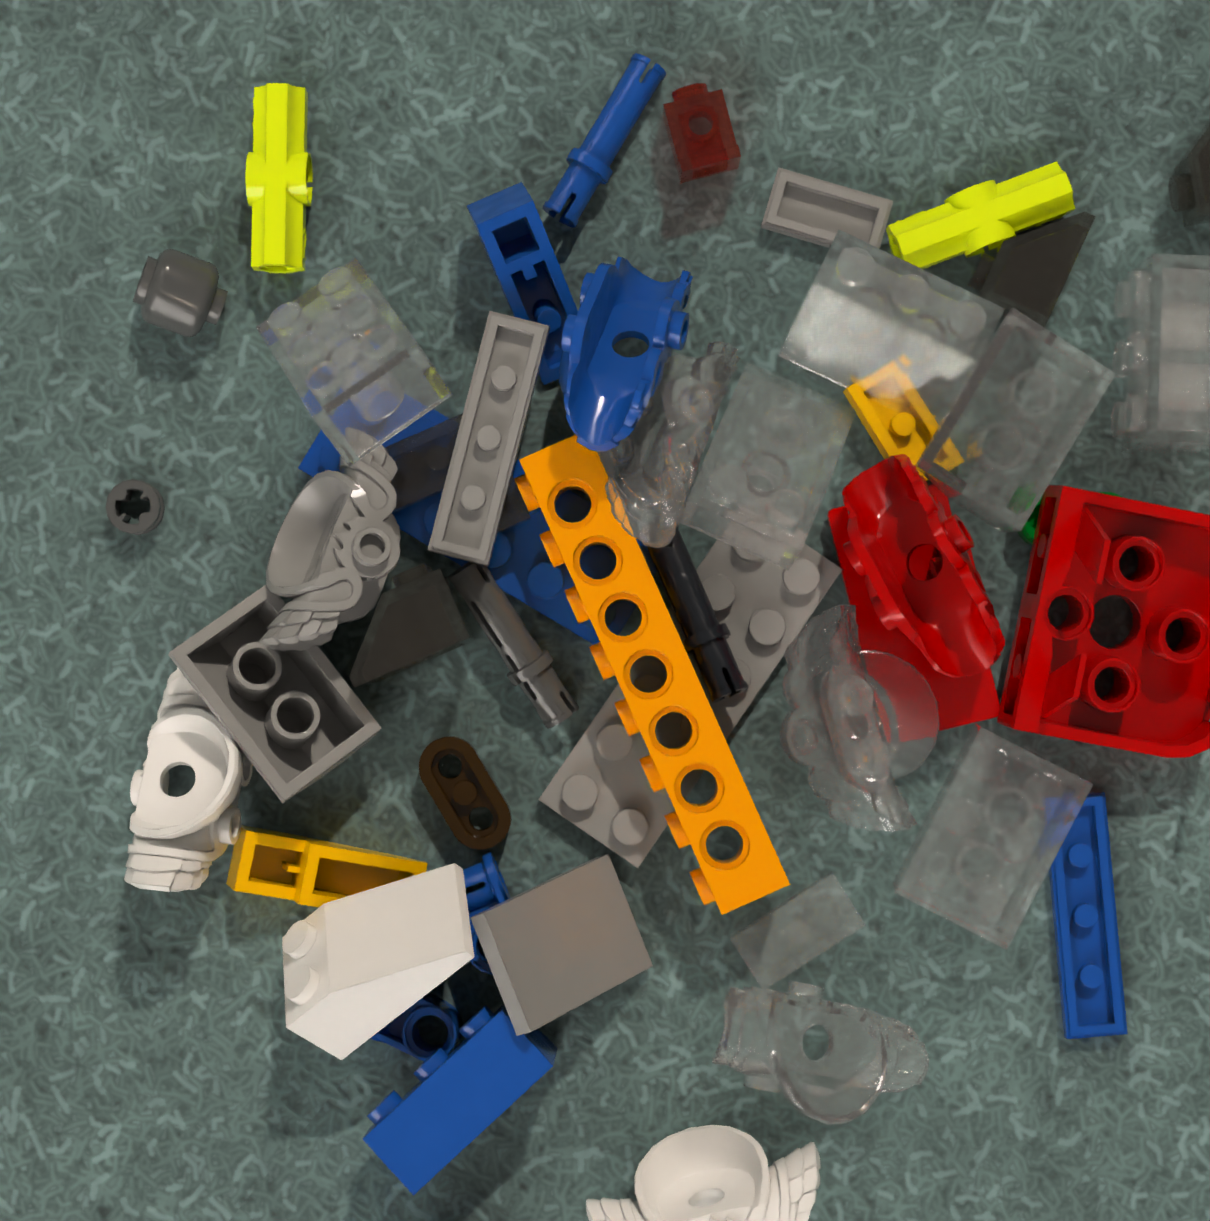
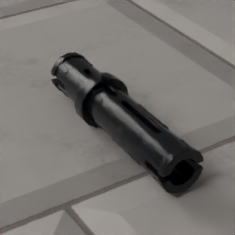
[641,520,748,703]

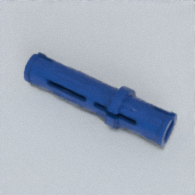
[543,53,666,228]

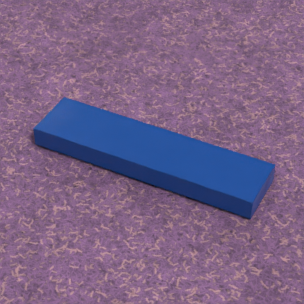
[1042,792,1128,1039]

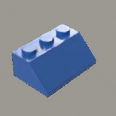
[363,1004,558,1196]

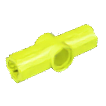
[245,83,313,273]
[886,161,1076,276]

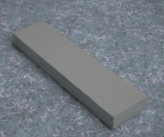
[428,310,550,566]

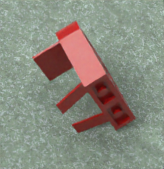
[997,485,1210,758]

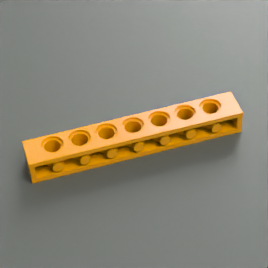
[514,435,790,915]

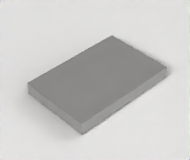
[470,854,653,1036]

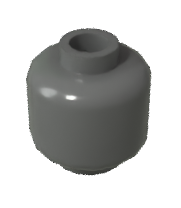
[133,249,228,337]

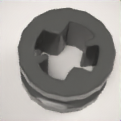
[106,479,165,535]

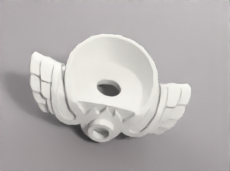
[124,667,253,892]
[586,1125,821,1221]

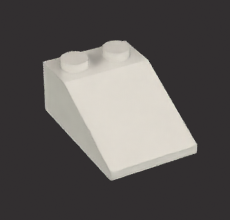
[282,863,475,1060]

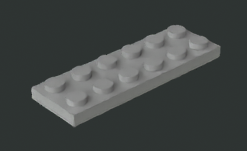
[538,502,843,868]

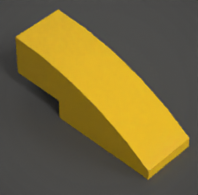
[226,825,428,907]

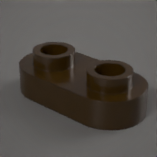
[419,736,512,850]

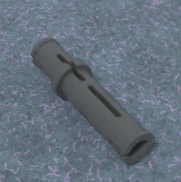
[448,562,579,728]

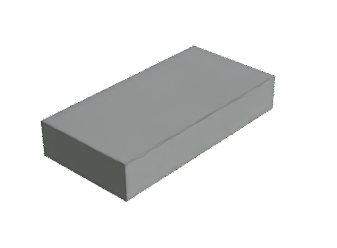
[761,167,893,261]

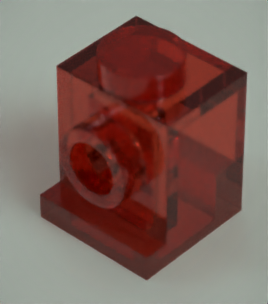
[662,83,741,184]

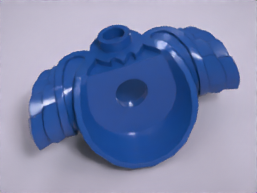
[559,257,693,452]

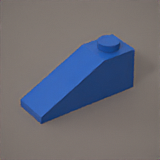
[467,182,578,385]

